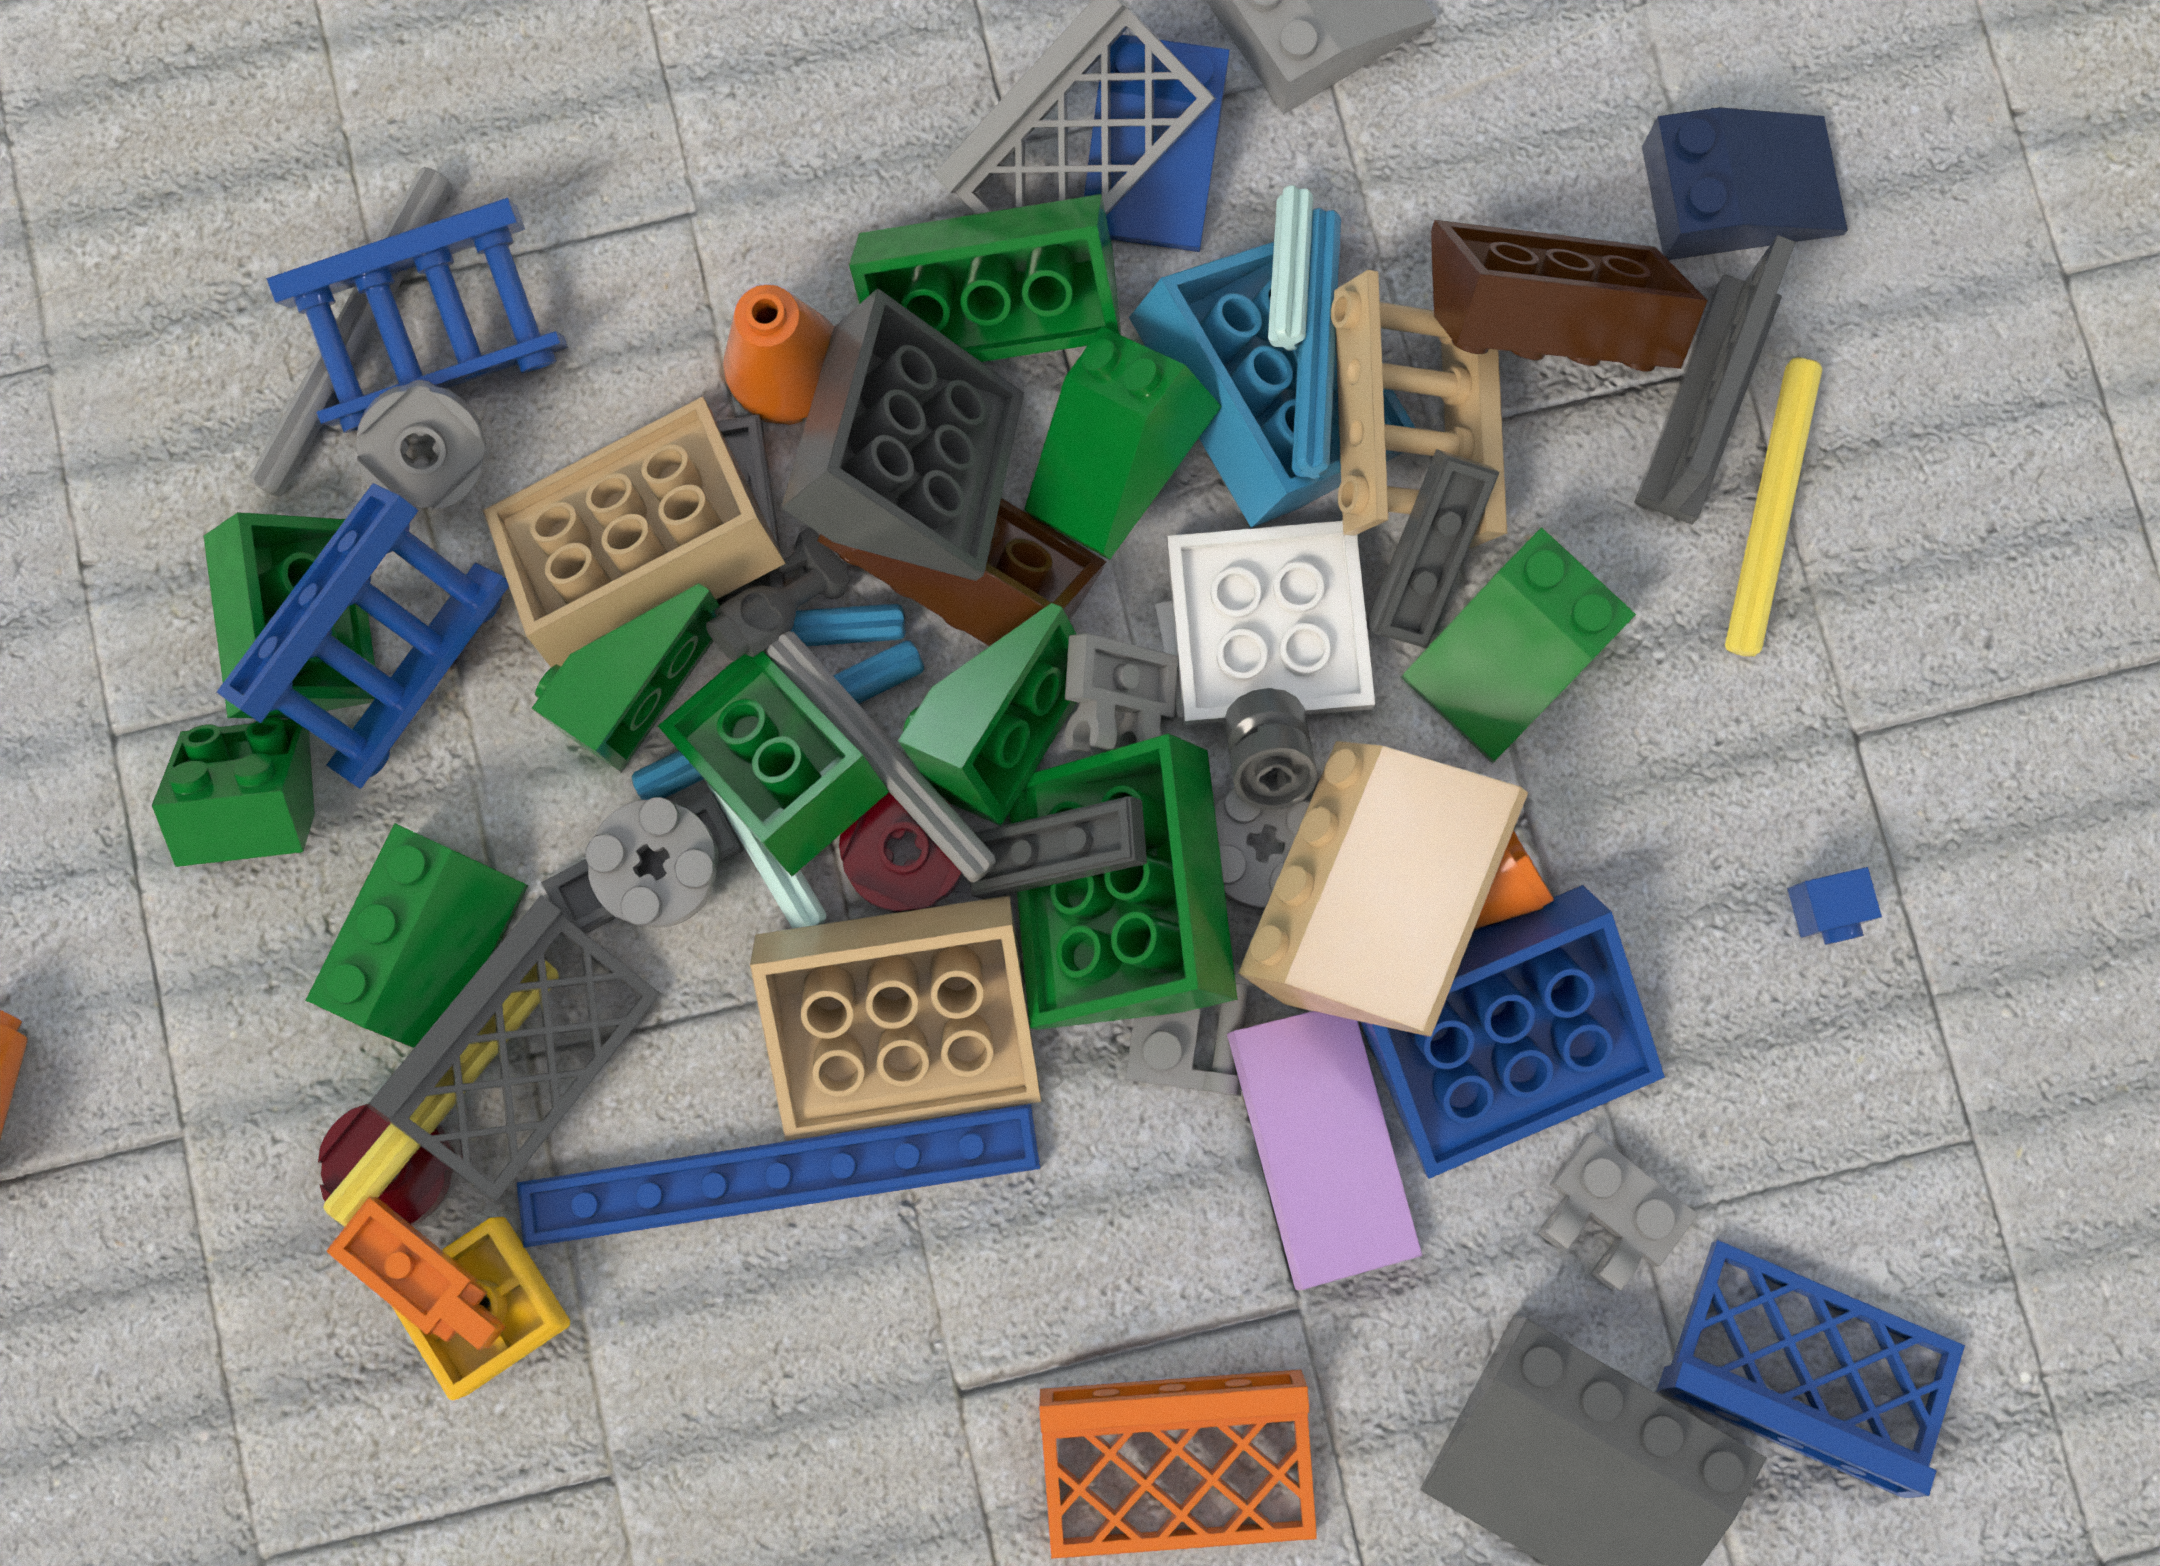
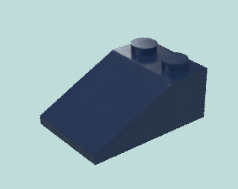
[1642,107,1848,260]

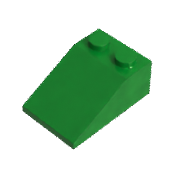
[1024,327,1222,560]
[1401,527,1636,764]
[532,583,720,772]
[898,603,1077,826]
[658,651,889,877]

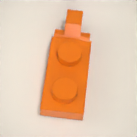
[326,1197,507,1350]

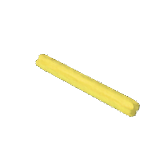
[1725,357,1822,657]
[323,960,559,1227]

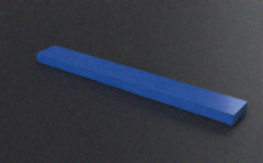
[516,1104,1041,1248]

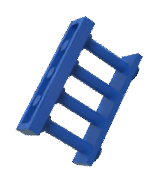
[266,198,568,433]
[216,483,509,789]

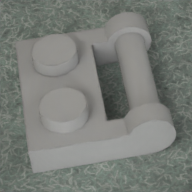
[1125,963,1256,1096]

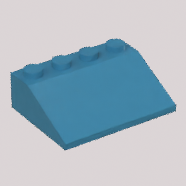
[1129,242,1415,528]

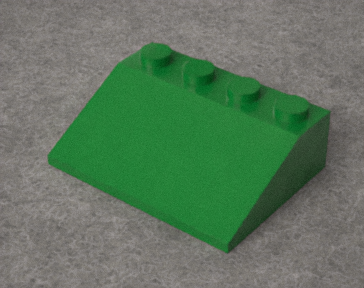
[1009,733,1238,1030]

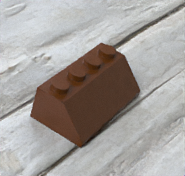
[1431,220,1708,372]
[817,498,1107,646]

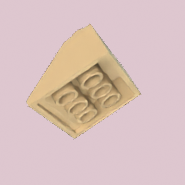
[483,396,786,667]
[1238,741,1528,1037]
[750,895,1041,1141]

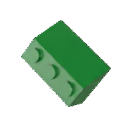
[203,512,376,718]
[305,823,529,1048]

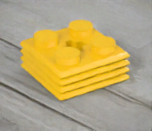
[392,1217,570,1400]

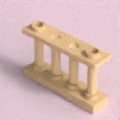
[1331,270,1507,548]

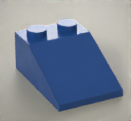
[1084,34,1230,252]

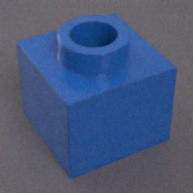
[1787,867,1882,945]

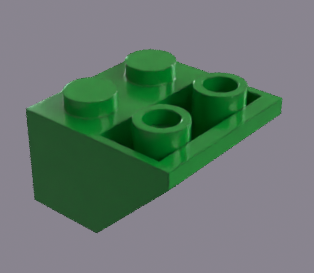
[152,717,315,867]

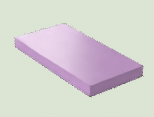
[1227,1011,1422,1290]

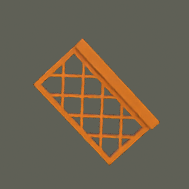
[1039,1369,1317,1559]

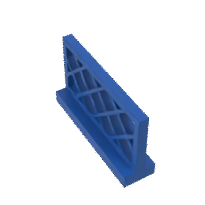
[1656,1240,1965,1499]

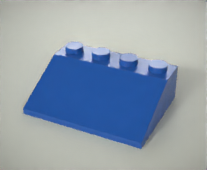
[1360,885,1665,1179]

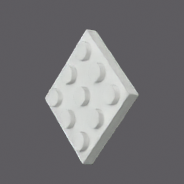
[1167,521,1375,726]

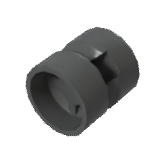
[1224,688,1317,811]

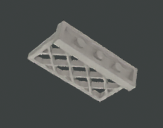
[933,0,1217,215]

